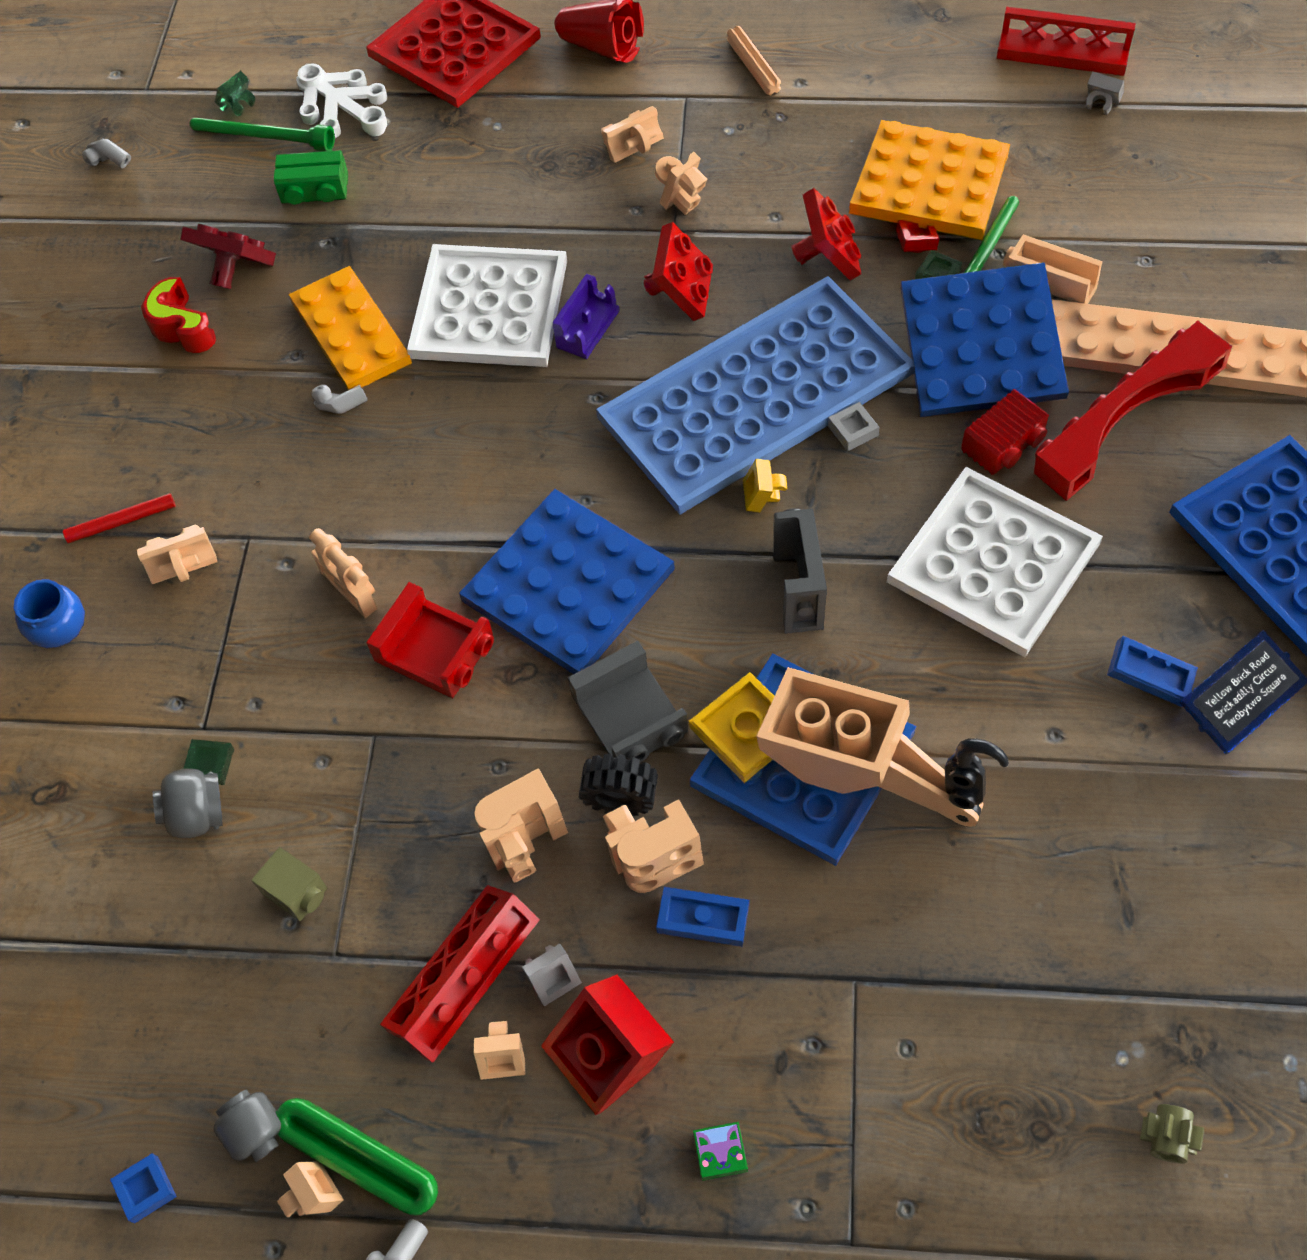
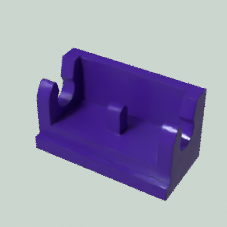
[552,274,620,359]

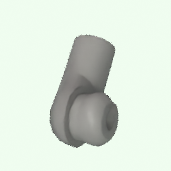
[311,385,367,414]
[366,1219,428,1260]

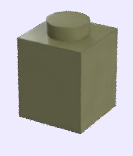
[252,847,328,922]

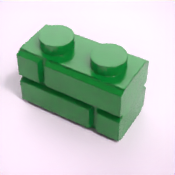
[274,150,348,204]

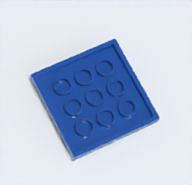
[900,262,1069,417]
[459,489,675,674]
[690,653,916,866]

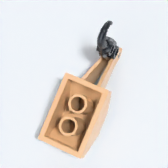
[756,667,1009,827]

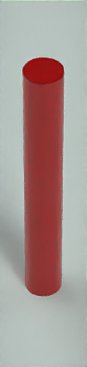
[63,493,176,544]

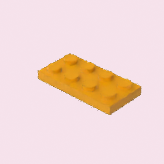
[289,266,412,390]

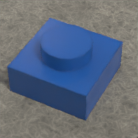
[110,1153,177,1224]

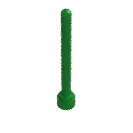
[189,118,335,152]
[964,196,1019,273]

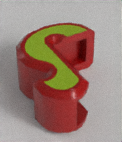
[141,277,216,353]

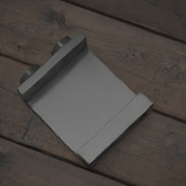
[568,641,688,764]

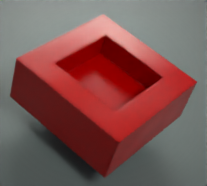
[896,220,939,253]

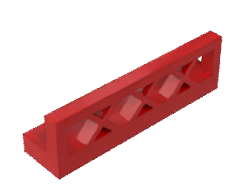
[996,6,1136,76]
[380,885,540,1063]

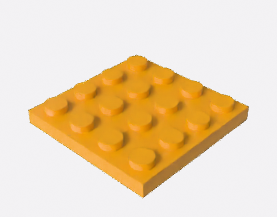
[849,120,1010,240]

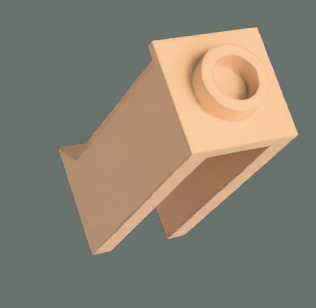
[1003,234,1102,304]

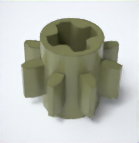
[1140,1104,1204,1164]

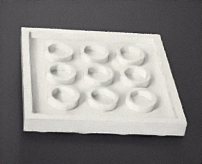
[407,244,567,367]
[887,467,1103,657]

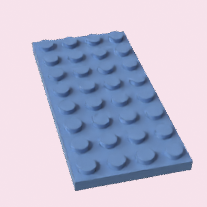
[596,276,914,515]

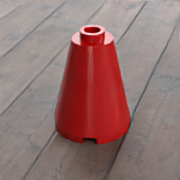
[554,0,644,63]

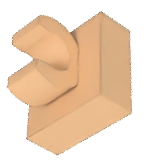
[474,1021,525,1080]
[277,1162,344,1217]

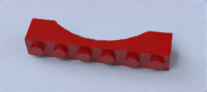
[1034,320,1232,501]

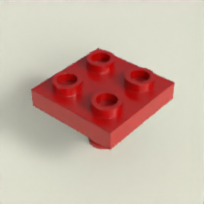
[791,188,862,281]
[644,222,713,321]

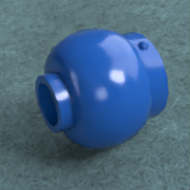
[13,579,85,648]

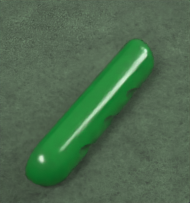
[276,1098,438,1216]

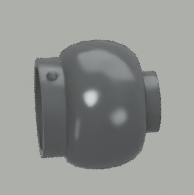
[152,769,223,839]

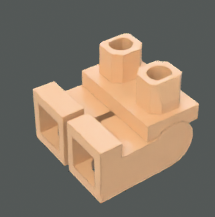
[475,768,568,883]
[603,799,704,893]

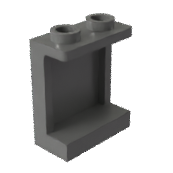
[773,508,827,634]

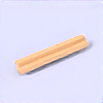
[727,26,781,95]

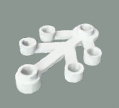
[296,64,388,138]

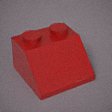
[541,974,674,1115]

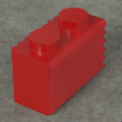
[961,389,1049,475]

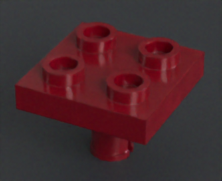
[180,224,276,290]

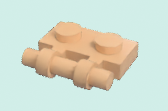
[309,528,377,618]

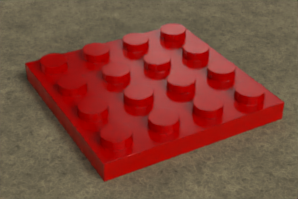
[366,0,541,108]

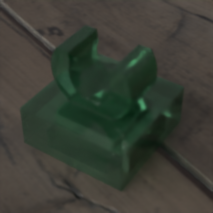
[215,70,256,116]

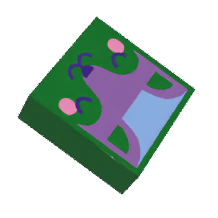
[693,1122,748,1181]

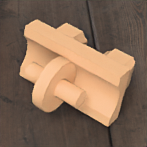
[601,106,664,163]
[654,152,708,215]
[137,525,218,584]

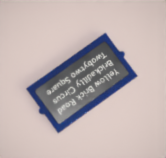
[1179,630,1307,755]

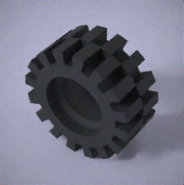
[579,754,658,816]

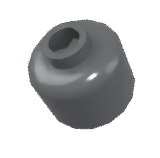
[213,1089,281,1162]

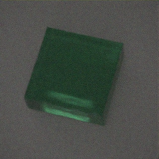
[915,250,963,279]
[183,739,234,785]

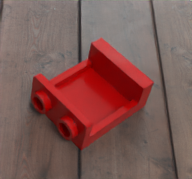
[366,582,494,699]

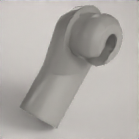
[82,139,131,168]

